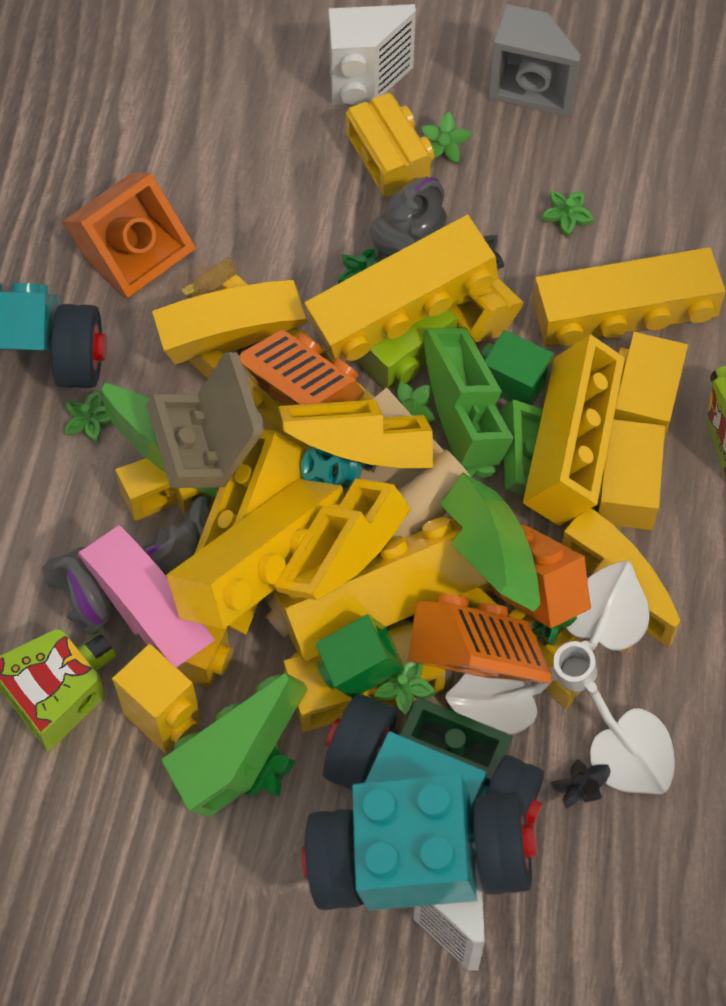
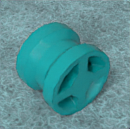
[301,447,362,488]

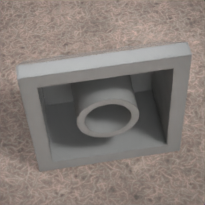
[488,4,581,117]

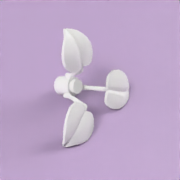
[446,561,675,795]

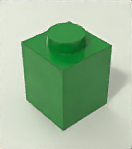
[481,330,553,405]
[315,614,405,698]

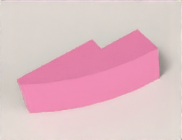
[78,525,215,668]

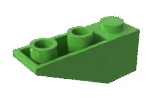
[161,673,307,818]

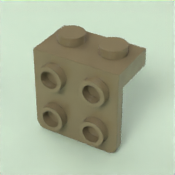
[146,352,263,488]

